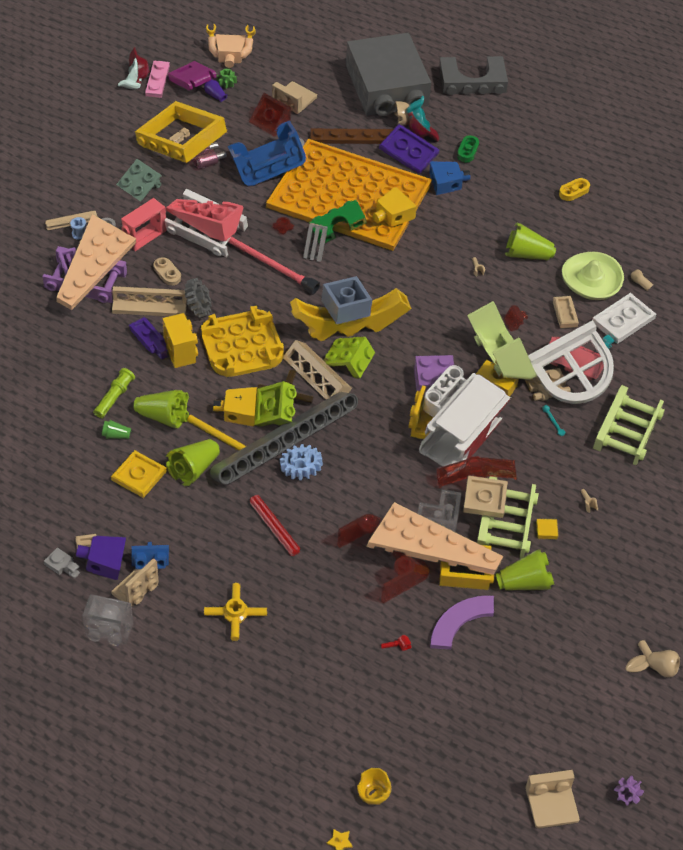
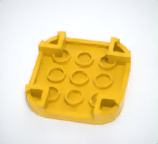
[201,306,284,377]

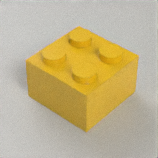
[163,313,198,368]

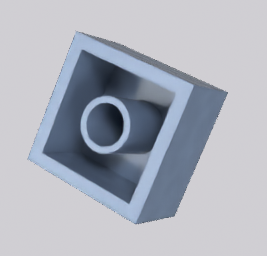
[321,276,372,324]

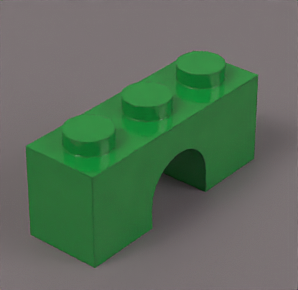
[309,199,367,245]

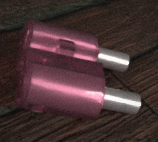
[191,142,227,169]

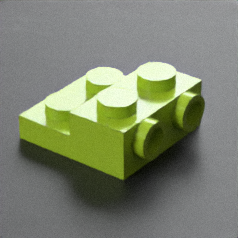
[254,381,297,426]

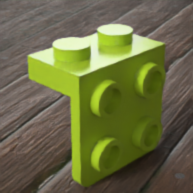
[323,337,375,379]

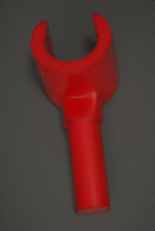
[381,635,412,651]

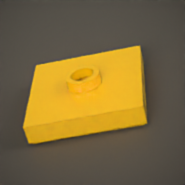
[111,450,167,498]

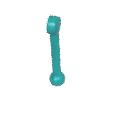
[542,405,565,436]

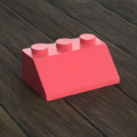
[549,337,604,380]

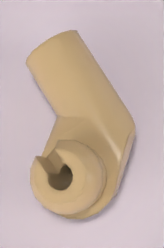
[631,270,653,291]

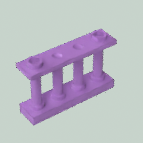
[43,246,127,303]

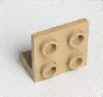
[272,81,317,114]
[112,559,159,608]
[526,770,580,828]

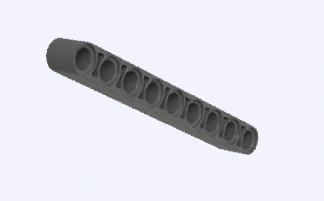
[210,392,358,484]

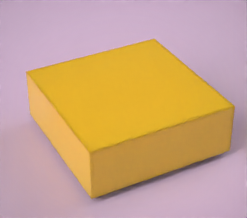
[536,519,558,539]

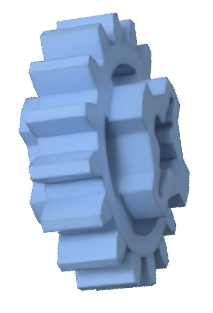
[280,444,323,480]

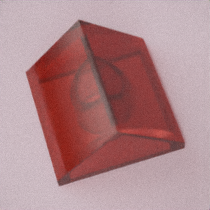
[249,92,291,137]

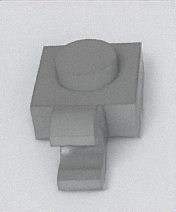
[44,548,80,579]

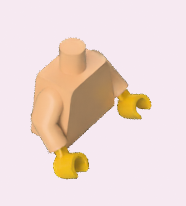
[206,24,256,68]

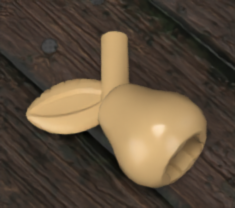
[625,640,680,678]

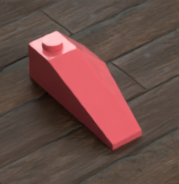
[166,199,243,241]

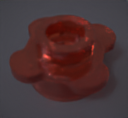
[273,217,294,234]

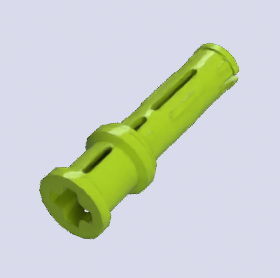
[93,368,135,419]

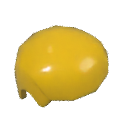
[357,768,391,805]

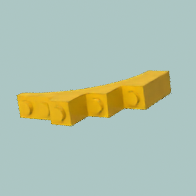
[290,288,411,341]

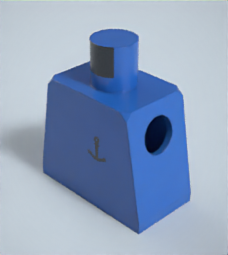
[429,161,471,195]

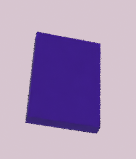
[379,124,439,174]

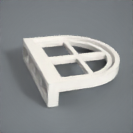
[528,320,614,404]

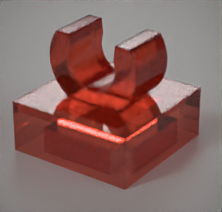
[504,305,528,331]

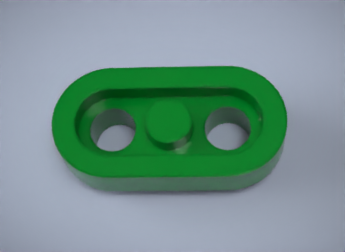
[457,135,479,163]

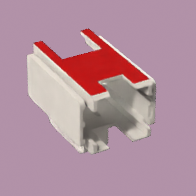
[419,365,511,475]

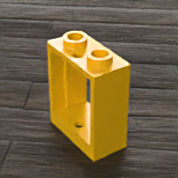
[439,545,494,590]

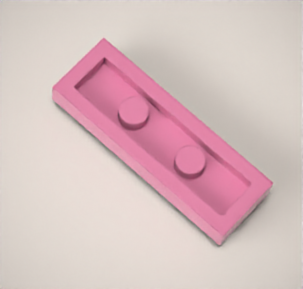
[145,61,170,98]

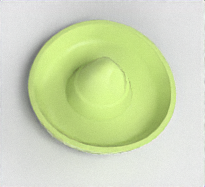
[562,252,624,300]

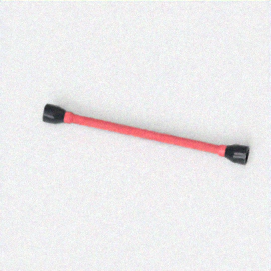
[228,237,320,295]

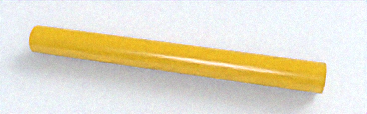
[187,415,246,451]

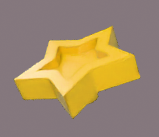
[327,829,353,850]

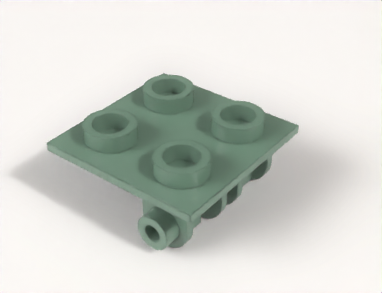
[116,159,162,201]

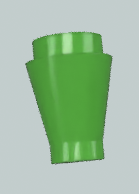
[102,420,131,439]

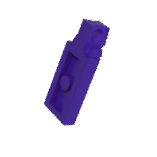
[129,317,168,360]

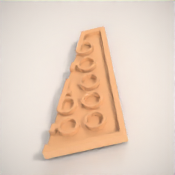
[57,214,136,310]
[367,502,503,575]

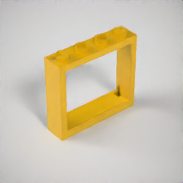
[135,101,227,163]

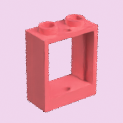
[121,198,167,251]

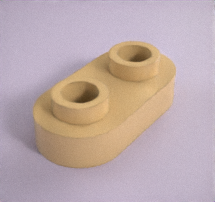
[154,258,181,285]

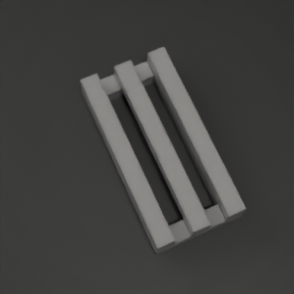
[303,223,328,262]

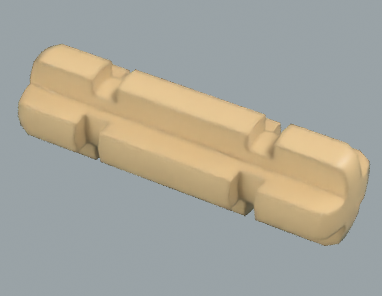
[168,128,190,143]

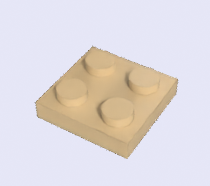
[463,476,508,518]

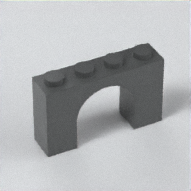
[439,56,508,95]

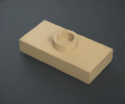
[553,296,579,328]

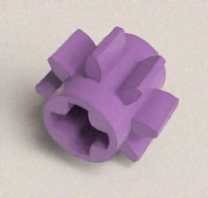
[614,776,644,806]

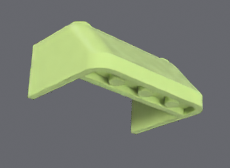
[467,301,537,380]

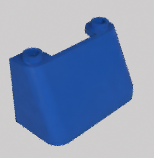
[227,120,306,186]

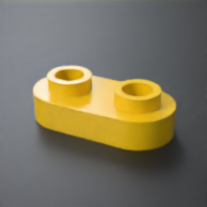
[559,178,590,201]

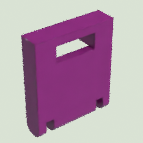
[168,61,217,90]

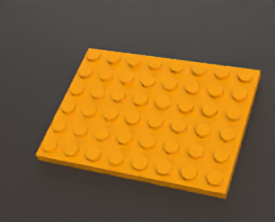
[266,139,432,251]

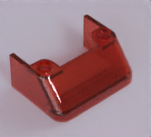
[337,514,430,604]

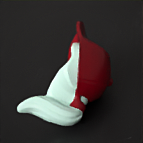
[118,47,150,90]

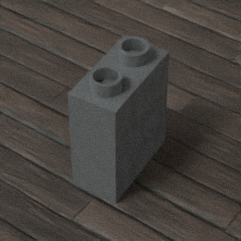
[346,33,431,116]

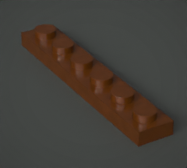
[310,128,409,144]

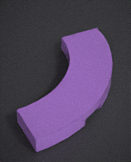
[430,596,494,649]

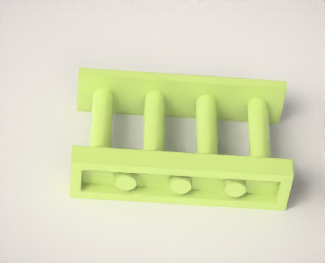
[593,385,665,465]
[477,476,539,559]

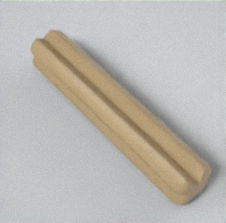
[45,211,97,230]

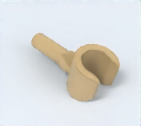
[472,257,485,277]
[581,489,598,513]

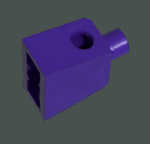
[76,536,126,580]

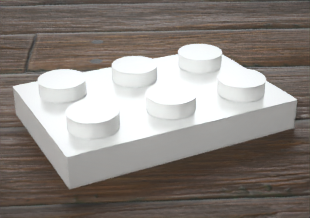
[592,293,656,344]

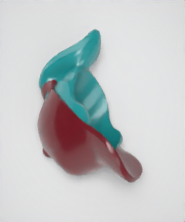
[406,96,439,142]

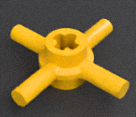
[204,583,267,641]

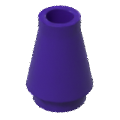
[204,79,227,102]

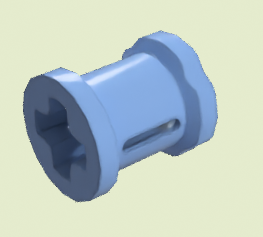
[70,217,86,240]

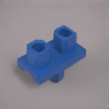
[131,542,169,569]

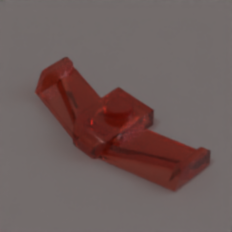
[437,456,517,488]

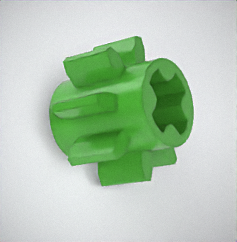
[217,69,237,89]

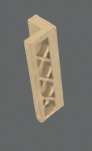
[112,286,187,316]
[283,340,352,399]

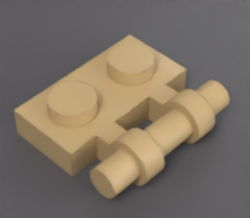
[525,368,571,401]

